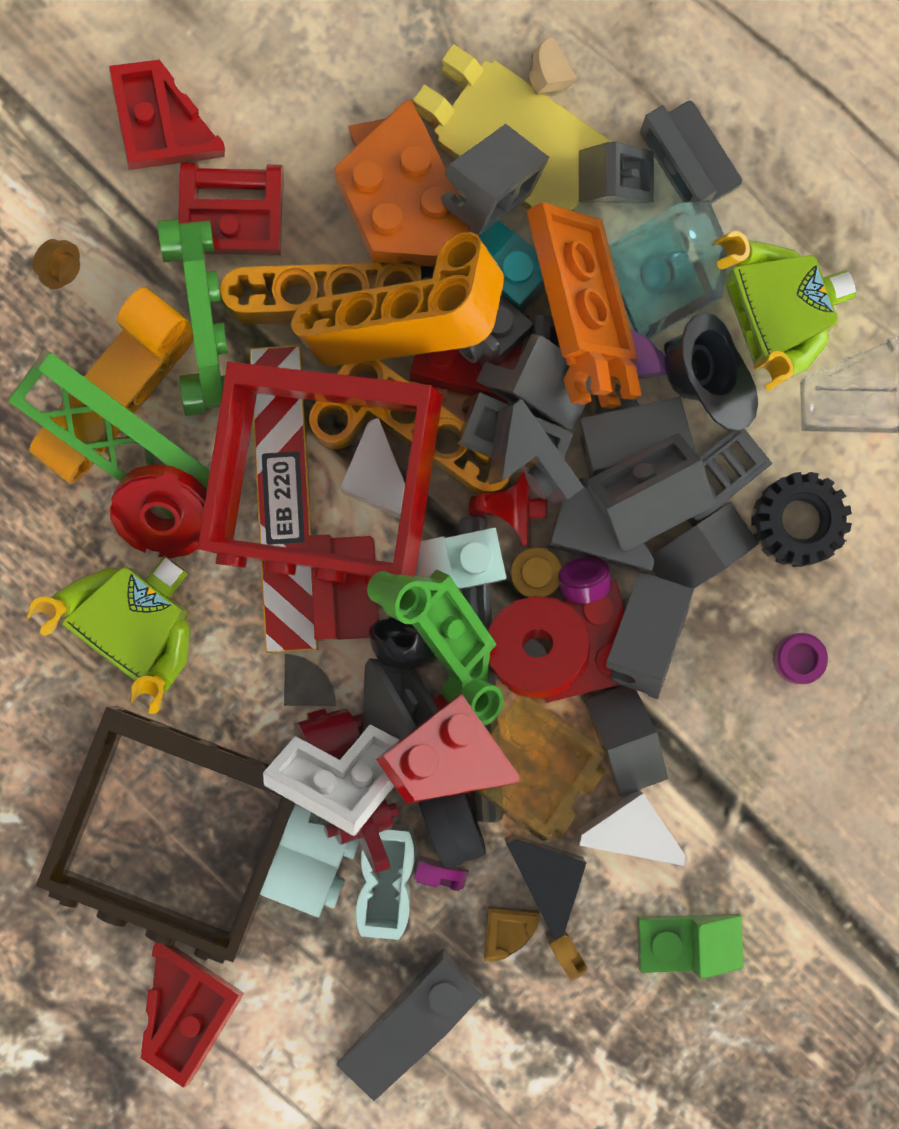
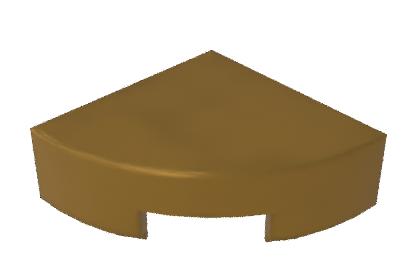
[484,906,540,961]
[546,930,588,981]

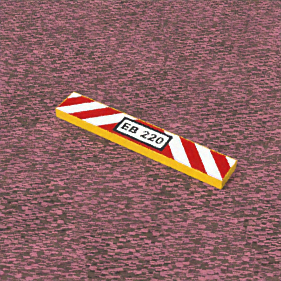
[249,345,319,653]

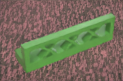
[7,349,210,518]

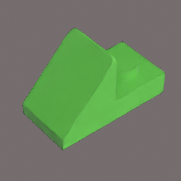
[637,914,744,978]

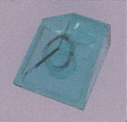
[609,200,727,339]

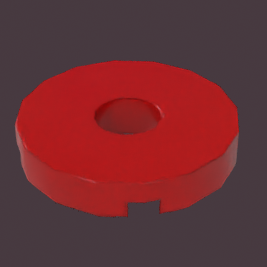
[110,464,207,558]
[488,596,590,699]

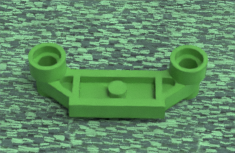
[157,218,228,416]
[367,569,504,725]

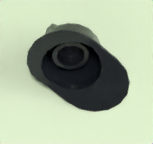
[664,312,758,431]

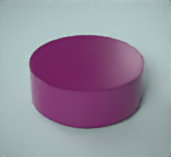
[558,557,612,603]
[773,633,828,684]

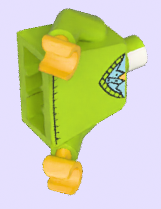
[713,230,856,391]
[26,556,191,714]

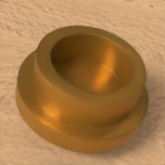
[32,239,80,289]
[511,547,562,598]

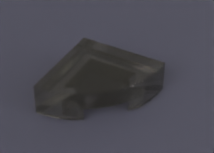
[284,654,337,706]

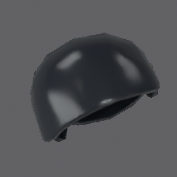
[369,616,437,669]

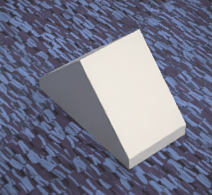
[340,418,405,519]
[575,790,685,866]

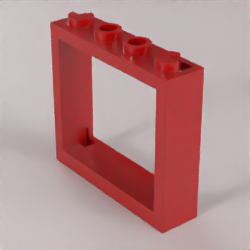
[197,361,443,586]

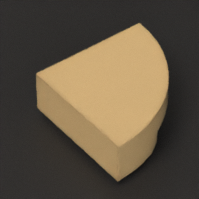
[529,37,578,94]

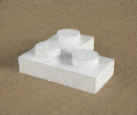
[263,724,399,836]

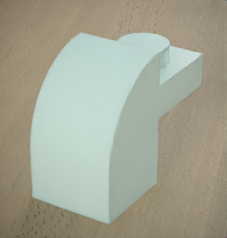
[394,527,507,590]

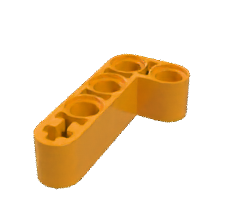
[291,232,504,366]
[220,261,422,324]
[29,286,194,485]
[309,360,511,495]

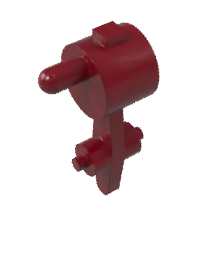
[294,708,399,874]

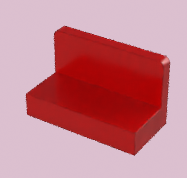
[309,534,379,641]

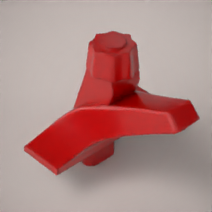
[469,472,548,547]

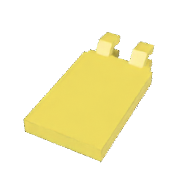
[413,44,612,211]

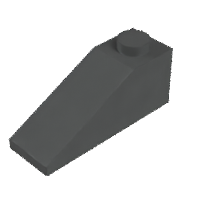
[336,948,482,1101]

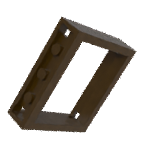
[36,706,295,964]

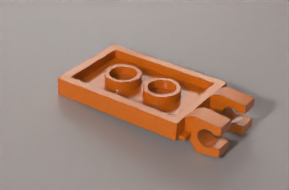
[526,202,642,409]

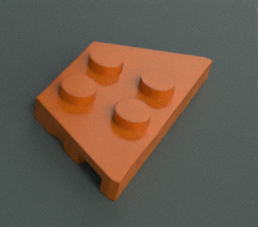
[334,99,470,267]

